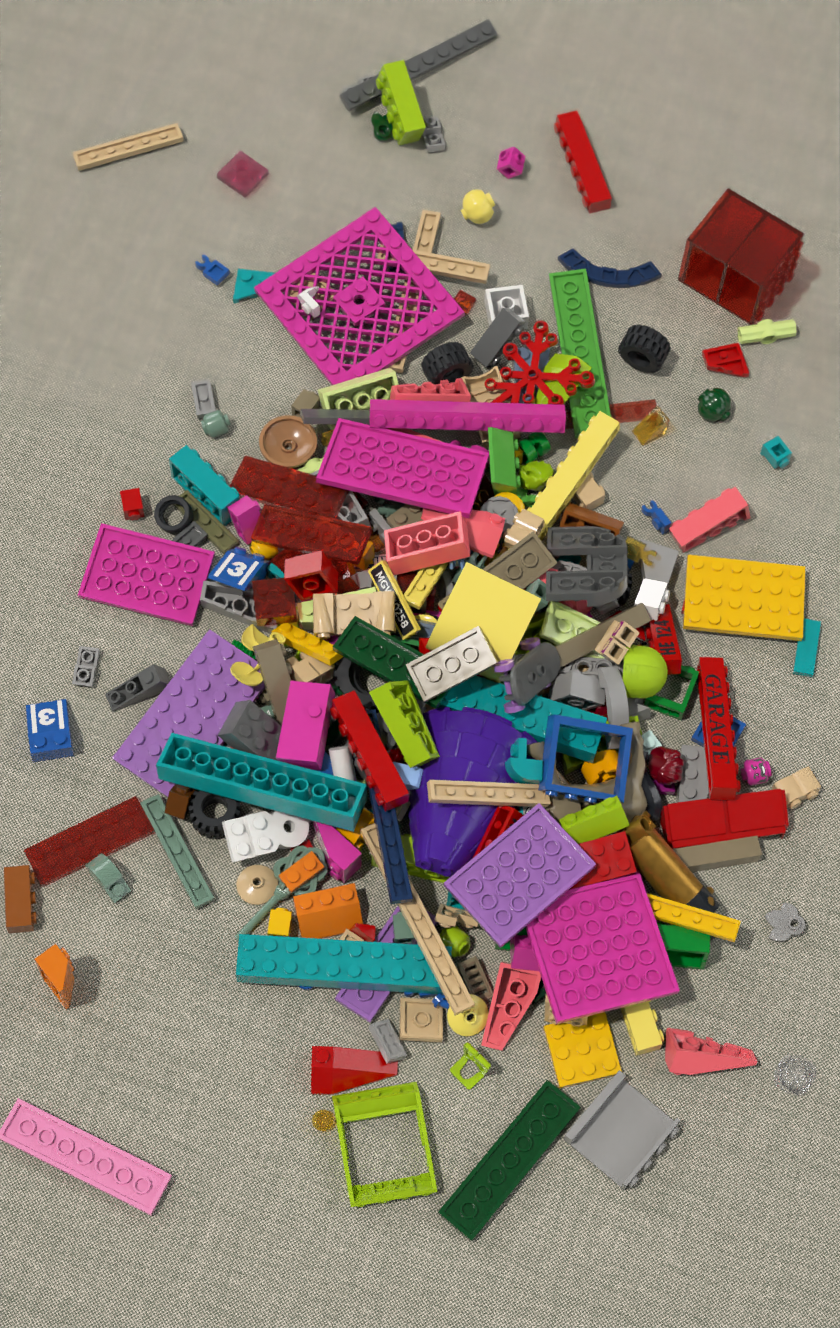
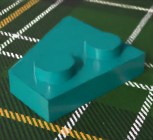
[233,268,275,303]

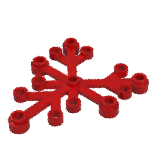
[484,320,595,405]

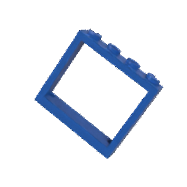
[538,715,633,803]

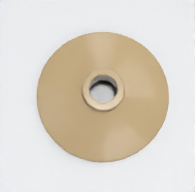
[236,865,278,905]

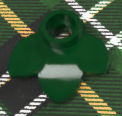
[371,111,393,141]

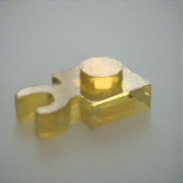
[626,536,658,566]

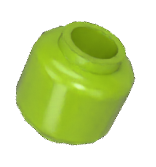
[440,926,471,957]

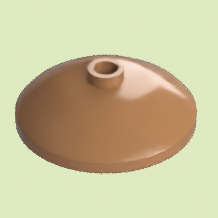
[259,415,317,468]

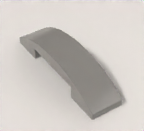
[598,666,629,749]

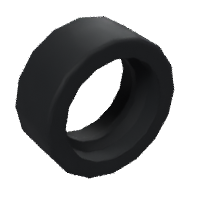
[154,495,194,534]

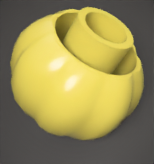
[460,189,496,224]

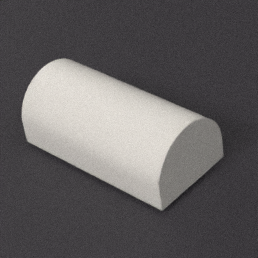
[329,746,357,782]

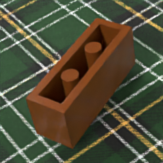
[559,502,624,536]
[4,865,37,934]

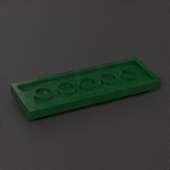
[333,616,450,709]

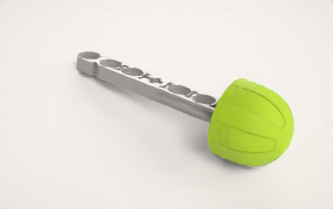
[508,645,667,699]

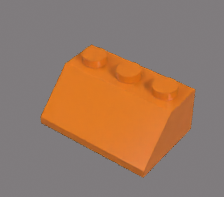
[293,883,363,939]
[34,944,75,1009]

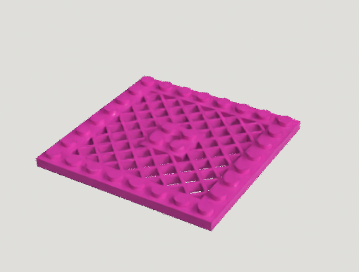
[254,207,465,385]

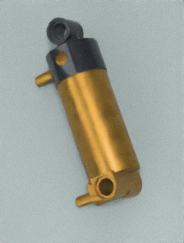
[614,811,720,941]

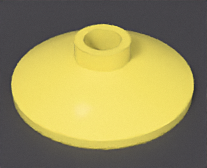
[447,994,489,1036]

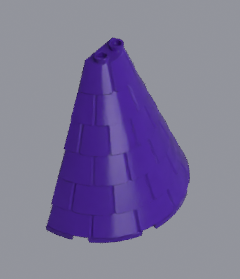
[399,707,537,877]

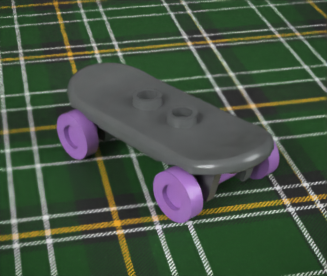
[493,637,560,713]

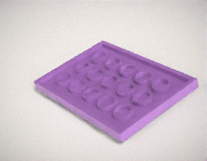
[443,803,596,948]

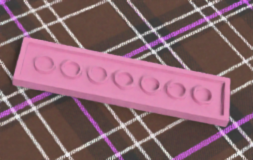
[0,1098,172,1216]

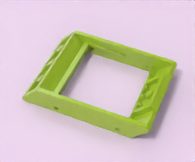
[332,1082,437,1207]

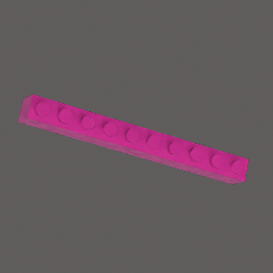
[369,399,566,433]

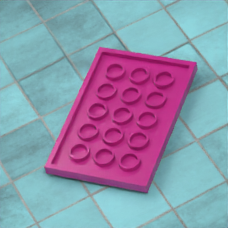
[78,523,215,626]

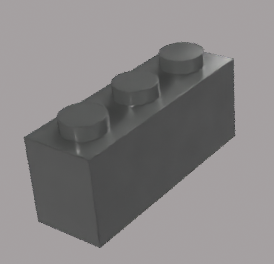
[470,308,526,367]

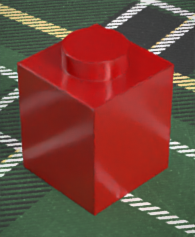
[120,488,144,521]

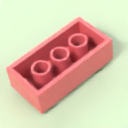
[384,511,471,575]

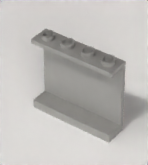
[564,1070,680,1190]

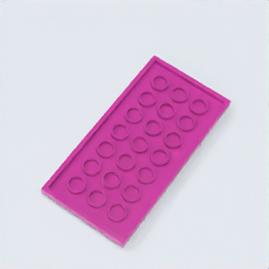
[316,418,489,518]

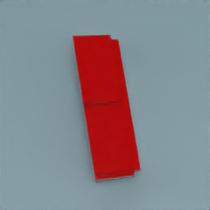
[659,789,789,849]

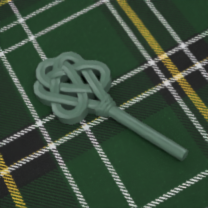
[234,846,327,942]

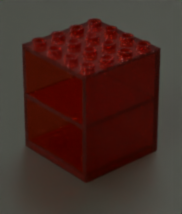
[678,188,805,325]

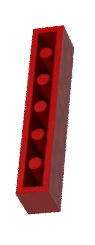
[554,110,612,214]
[330,690,409,812]

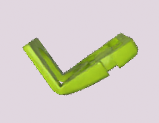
[450,1042,491,1090]

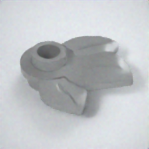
[765,903,806,942]

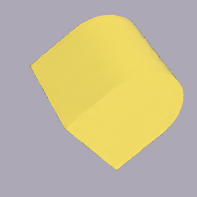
[426,562,541,683]

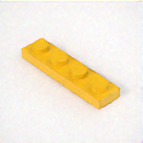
[271,622,344,666]

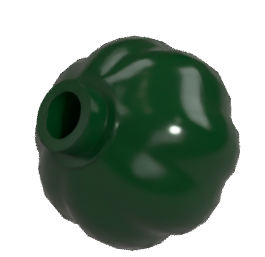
[697,388,732,422]

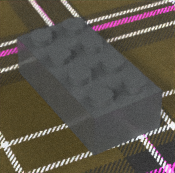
[218,700,282,760]

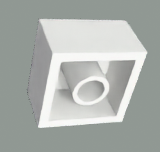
[484,285,529,329]

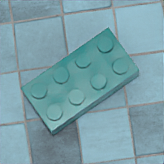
[169,445,240,526]

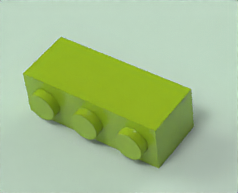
[559,796,630,844]

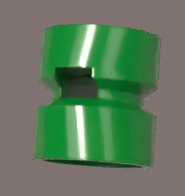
[518,432,551,464]

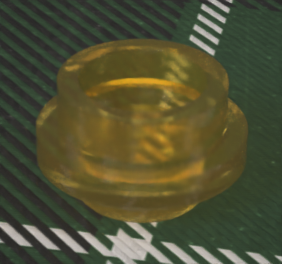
[312,1110,334,1132]

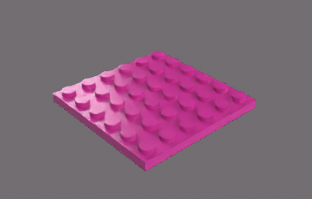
[525,873,680,1024]

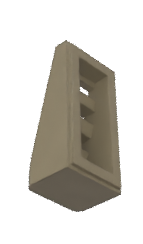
[457,956,493,1001]

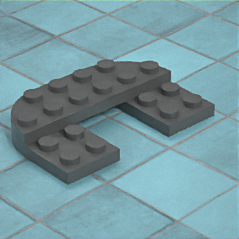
[546,526,628,608]

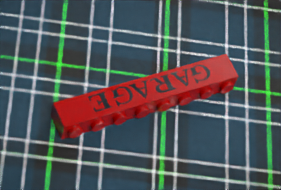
[696,657,740,800]

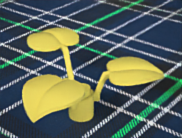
[230,624,294,686]

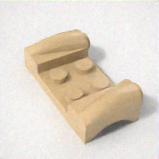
[461,366,523,449]
[313,591,396,639]

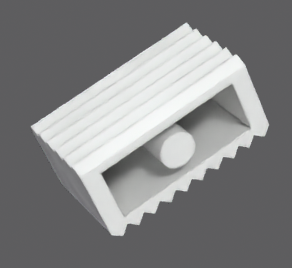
[635,579,670,621]

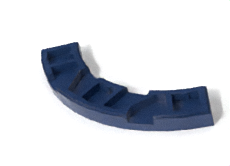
[558,248,662,288]

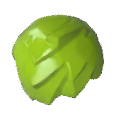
[518,461,553,491]

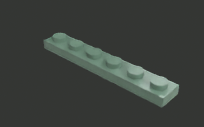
[140,794,214,909]

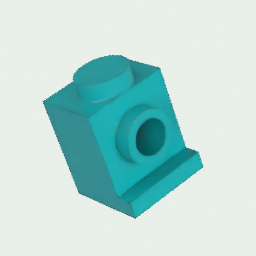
[760,436,792,469]

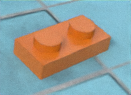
[278,851,325,893]

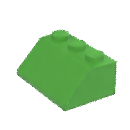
[488,427,521,496]

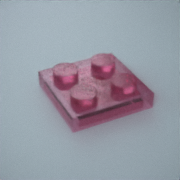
[217,150,269,197]

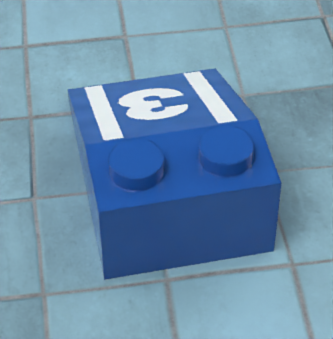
[208,547,270,591]
[26,699,74,762]

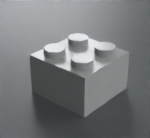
[548,670,605,711]

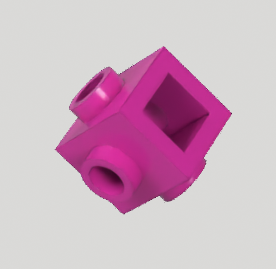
[496,146,526,179]

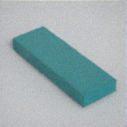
[793,618,821,677]

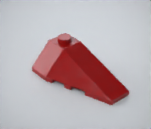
[311,1046,398,1095]

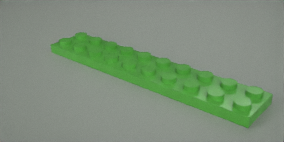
[549,269,611,438]

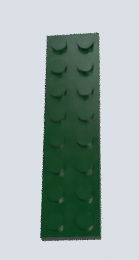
[437,1080,581,1242]

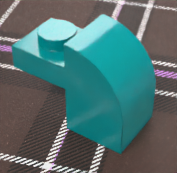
[505,738,543,784]

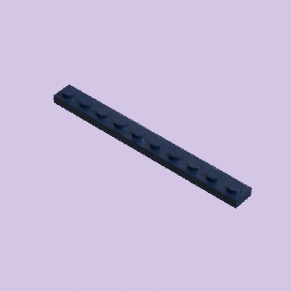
[365,709,413,904]

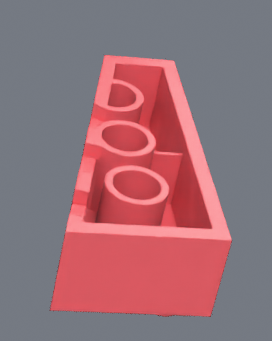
[669,487,750,553]

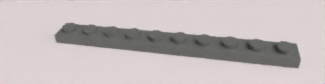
[339,19,498,112]

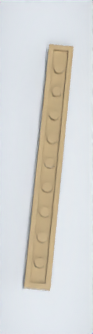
[389,210,441,373]
[360,823,475,1016]

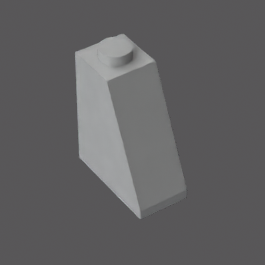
[639,539,679,587]

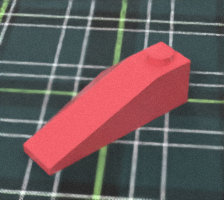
[481,961,541,1051]
[665,1028,757,1075]

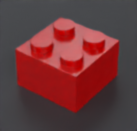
[284,550,338,601]

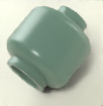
[201,410,231,438]

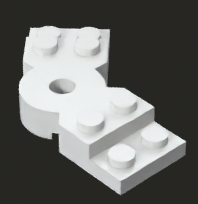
[222,811,313,863]

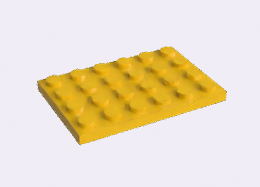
[683,555,805,641]

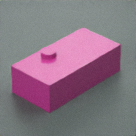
[276,681,335,770]

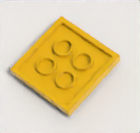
[543,1012,622,1089]

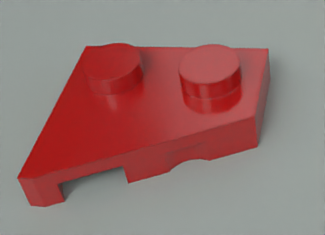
[702,343,749,378]

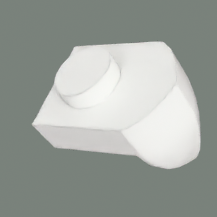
[297,287,320,318]

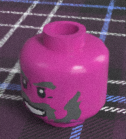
[740,757,772,786]

